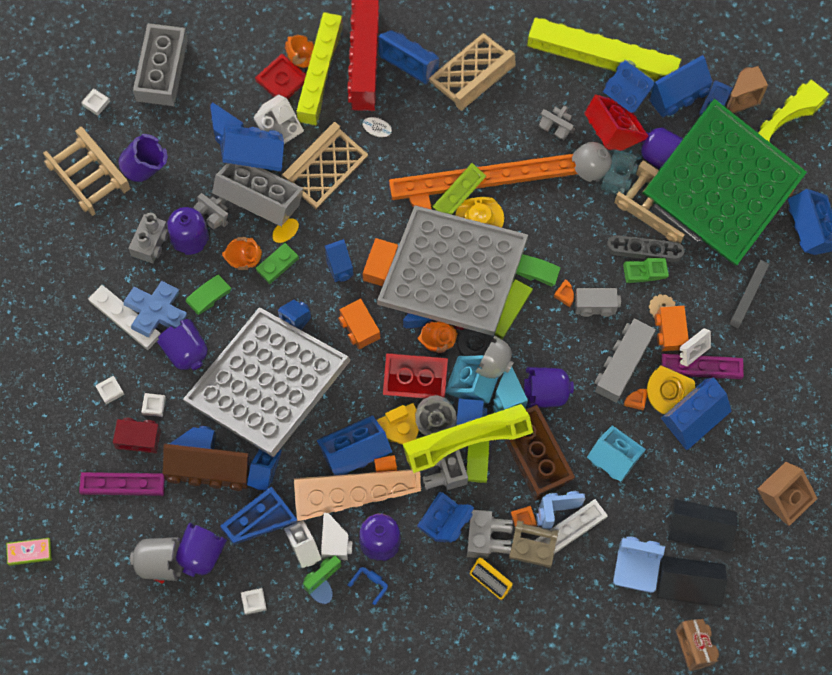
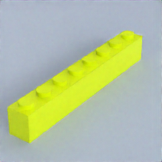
[527,18,681,82]

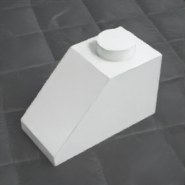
[321,513,352,560]
[284,520,322,568]

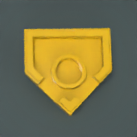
[377,403,419,445]

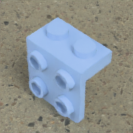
[536,491,585,530]
[613,537,665,593]

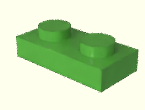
[256,243,299,284]
[303,555,341,595]

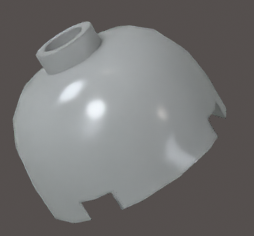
[572,142,612,182]
[476,336,514,379]
[415,395,457,436]

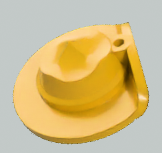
[455,197,504,228]
[647,365,695,415]

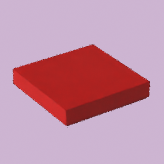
[255,54,306,100]

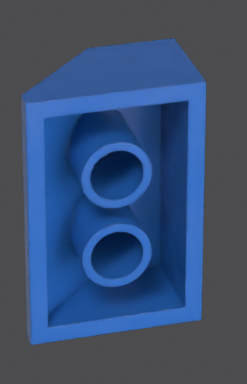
[379,30,439,84]
[650,55,712,118]
[221,124,284,171]
[788,189,832,255]
[661,377,731,450]
[317,415,392,475]

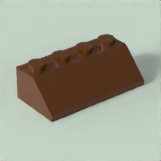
[504,405,575,501]
[163,444,251,491]

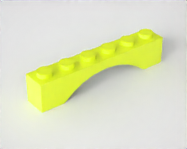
[297,12,343,126]
[758,80,829,141]
[403,404,533,473]

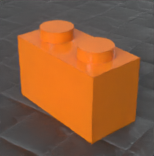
[363,238,398,287]
[338,299,380,349]
[655,306,689,351]

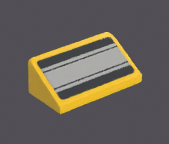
[470,557,513,600]

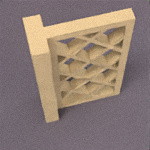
[429,33,516,111]
[282,122,368,209]

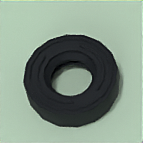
[457,328,493,356]

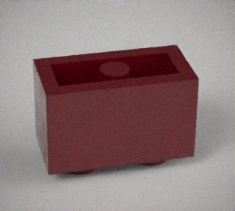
[113,418,161,454]

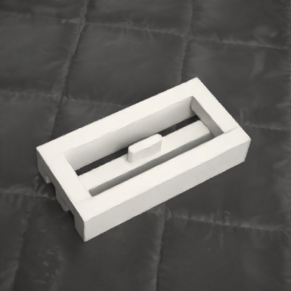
[680,329,711,366]

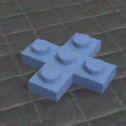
[124,281,187,338]

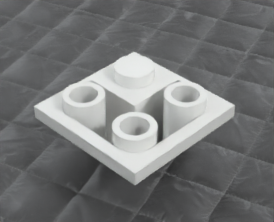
[254,95,304,144]

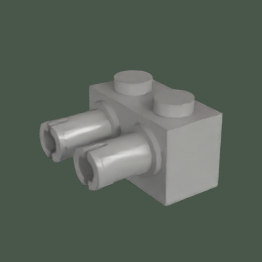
[128,213,169,263]
[422,449,468,490]
[467,510,513,559]

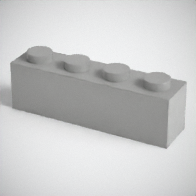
[594,318,656,403]

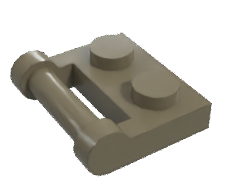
[509,520,559,568]

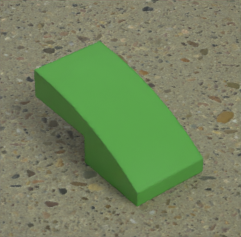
[516,255,561,287]
[623,258,669,283]
[186,274,231,315]

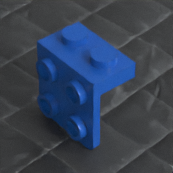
[603,60,655,113]
[417,492,474,542]

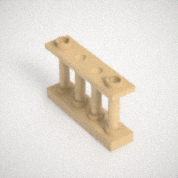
[43,126,130,216]
[614,161,685,244]

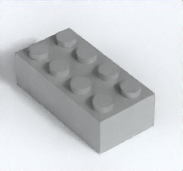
[133,24,188,106]
[212,163,303,226]

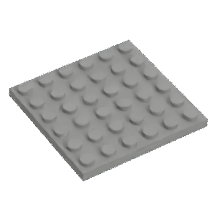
[377,205,528,336]
[183,307,351,457]

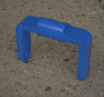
[348,567,388,605]

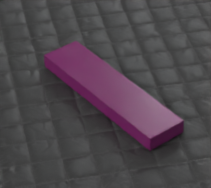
[661,354,744,379]
[79,472,165,496]

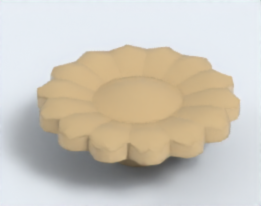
[649,294,676,318]

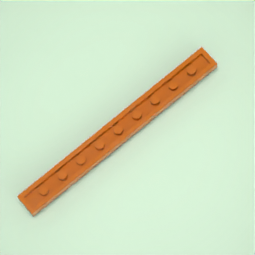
[389,154,578,200]

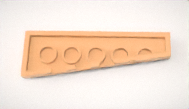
[294,470,421,521]

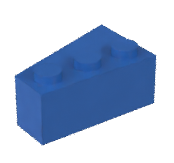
[220,487,297,545]

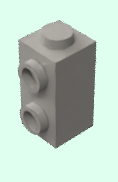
[575,288,621,317]

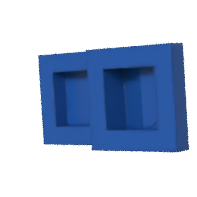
[699,80,733,115]

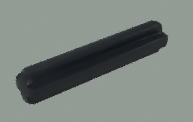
[651,203,702,246]

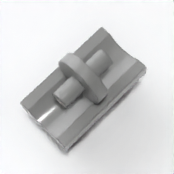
[539,106,575,141]
[193,193,228,230]

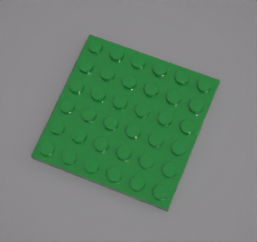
[642,99,807,266]

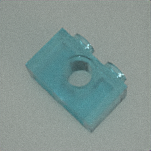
[600,149,639,195]

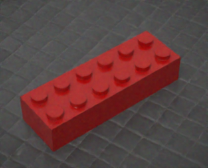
[348,0,379,111]

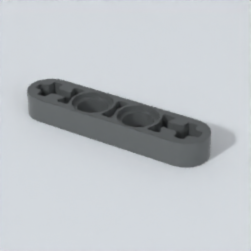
[606,235,685,262]
[729,259,770,329]

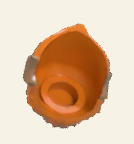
[285,35,314,68]
[222,237,262,270]
[418,320,457,353]

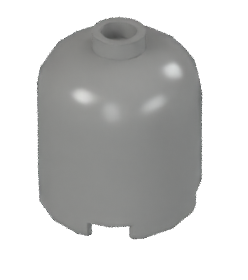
[130,538,183,581]

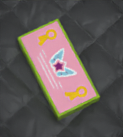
[6,538,52,565]

